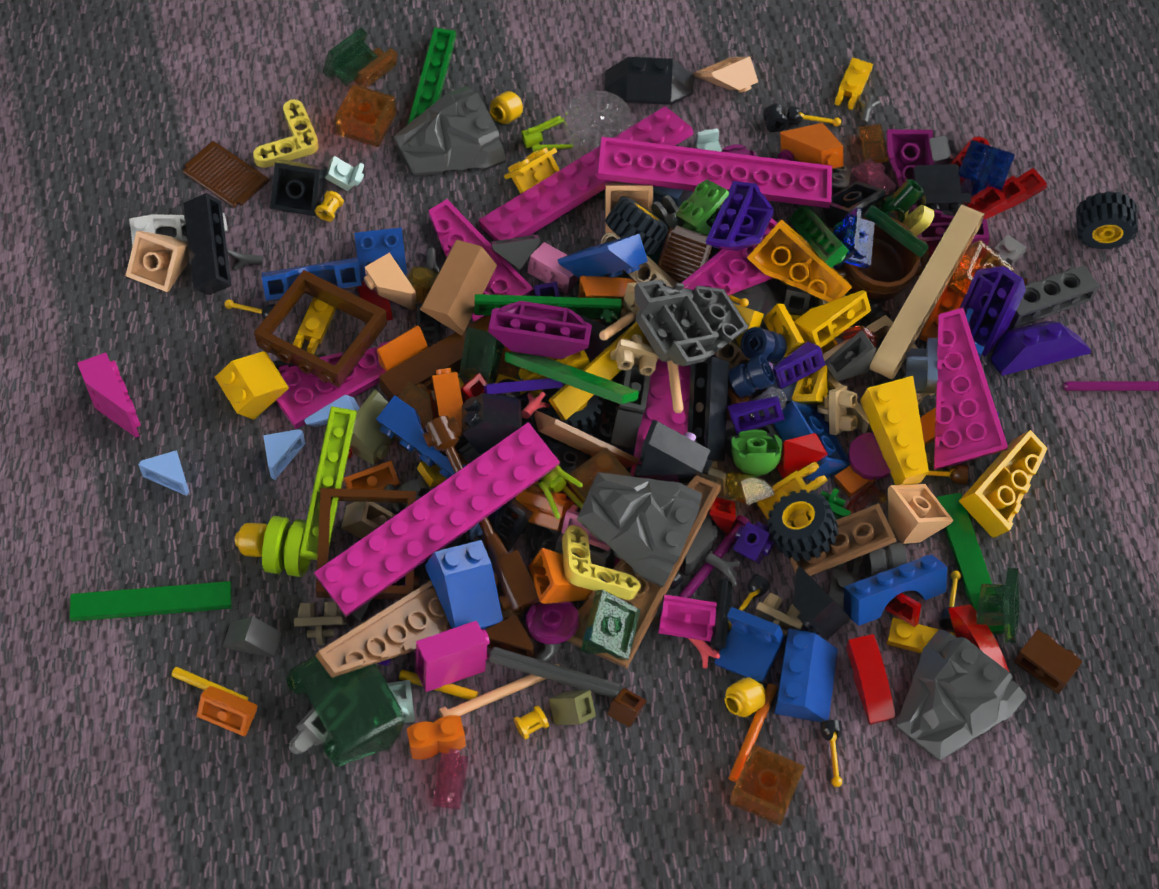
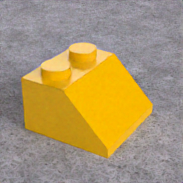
[215,351,289,420]

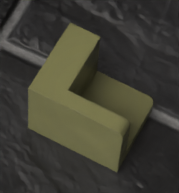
[549,690,596,725]

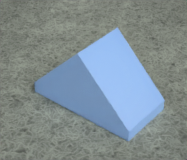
[263,429,306,480]
[138,450,189,496]

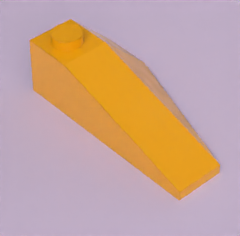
[747,220,852,302]

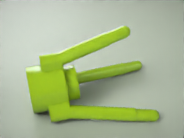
[521,116,573,152]
[539,465,583,519]

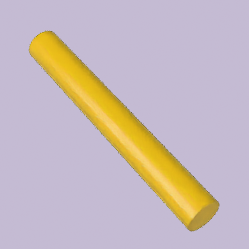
[171,667,248,701]
[399,669,479,700]

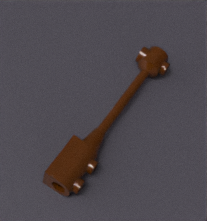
[423,416,540,613]

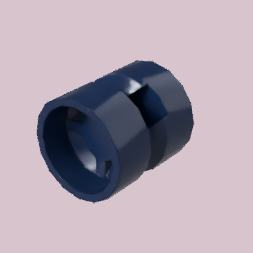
[741,327,787,363]
[729,355,775,398]

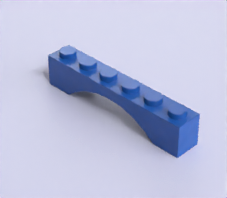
[376,395,502,512]

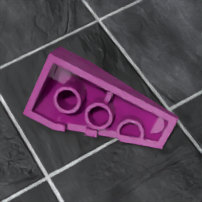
[886,129,934,213]

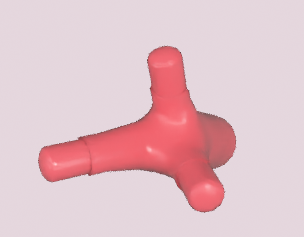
[522,391,550,419]
[688,638,720,669]

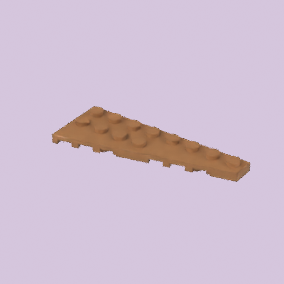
[567,475,720,669]
[315,580,528,677]

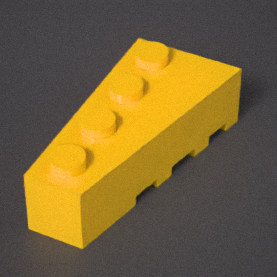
[860,376,929,485]
[959,430,1047,538]

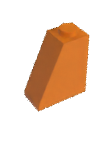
[780,123,843,169]
[579,276,636,309]
[431,368,463,431]
[529,548,599,604]

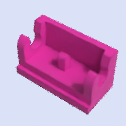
[659,594,717,642]

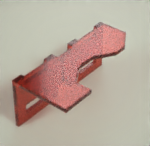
[846,477,888,515]

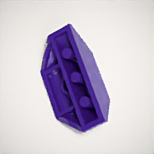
[706,181,774,251]
[960,266,1026,357]
[991,321,1091,376]

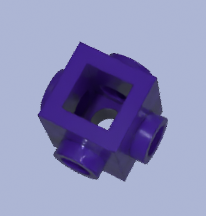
[733,521,774,564]

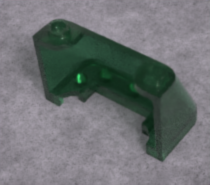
[286,656,404,768]

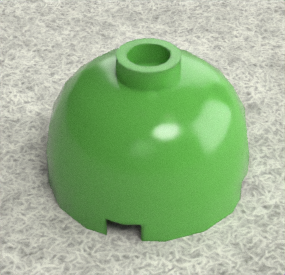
[731,430,782,477]

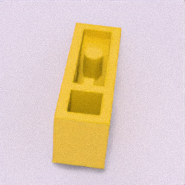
[794,290,871,348]

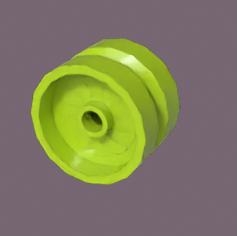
[262,516,311,578]

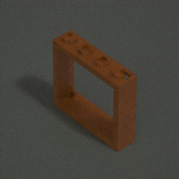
[254,270,387,388]
[316,488,419,600]

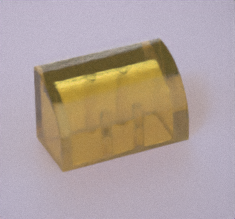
[725,471,775,505]

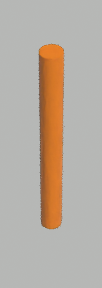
[729,684,778,783]

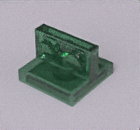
[322,27,380,87]
[459,327,505,384]
[976,568,1020,643]
[581,590,641,661]

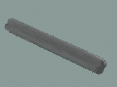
[489,647,620,699]

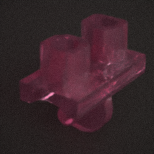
[852,158,896,198]

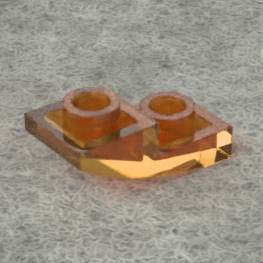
[858,124,888,165]

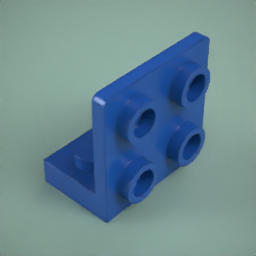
[354,227,407,280]
[715,607,785,683]

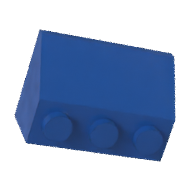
[557,234,648,279]
[773,401,851,480]
[774,628,838,722]

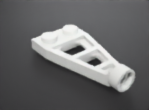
[129,213,228,245]

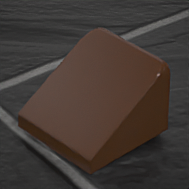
[607,688,647,728]

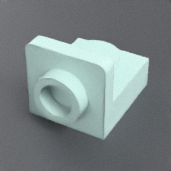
[695,128,722,152]
[324,156,364,191]
[383,680,415,725]

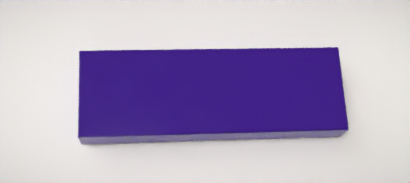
[484,378,563,395]

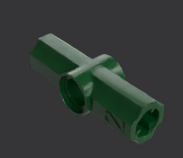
[880,179,924,223]

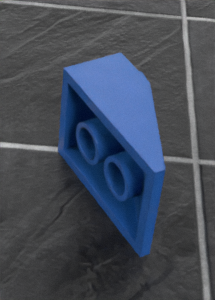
[425,540,503,629]

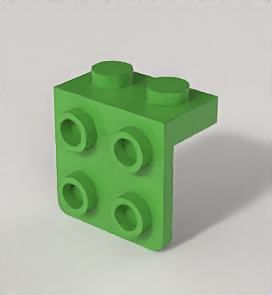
[675,179,729,236]

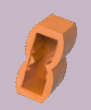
[406,715,466,760]

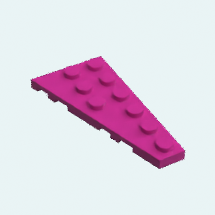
[428,199,534,322]
[682,218,777,296]
[934,308,1008,470]
[275,341,390,429]

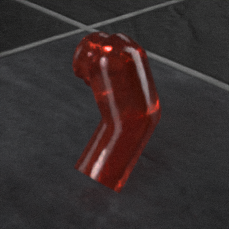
[842,326,878,347]

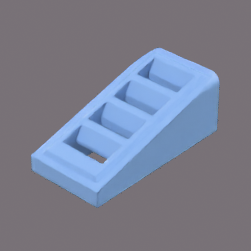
[304,395,360,427]

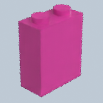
[415,620,490,692]

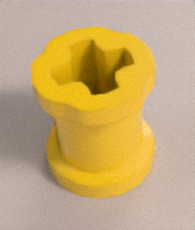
[315,191,344,222]
[513,705,549,740]

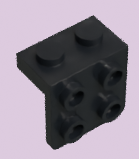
[913,164,971,212]

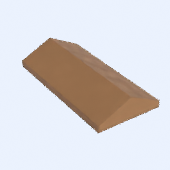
[420,240,497,335]
[534,410,639,470]
[790,503,897,576]

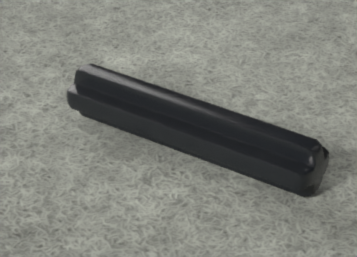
[710,578,733,651]

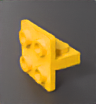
[503,147,560,194]

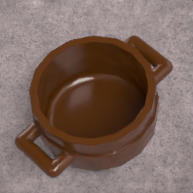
[833,217,930,302]

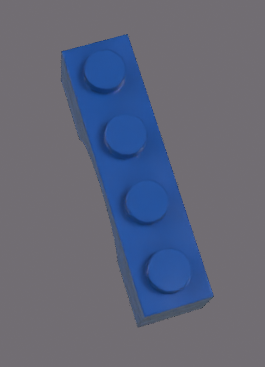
[262,258,362,301]
[844,554,947,626]

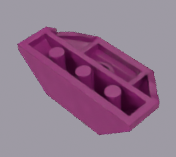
[488,301,592,359]

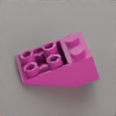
[77,352,141,437]

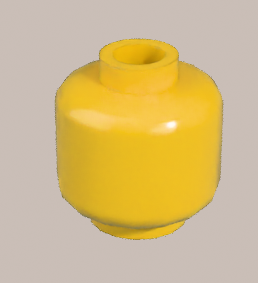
[490,91,523,124]
[235,523,267,557]
[725,677,765,717]

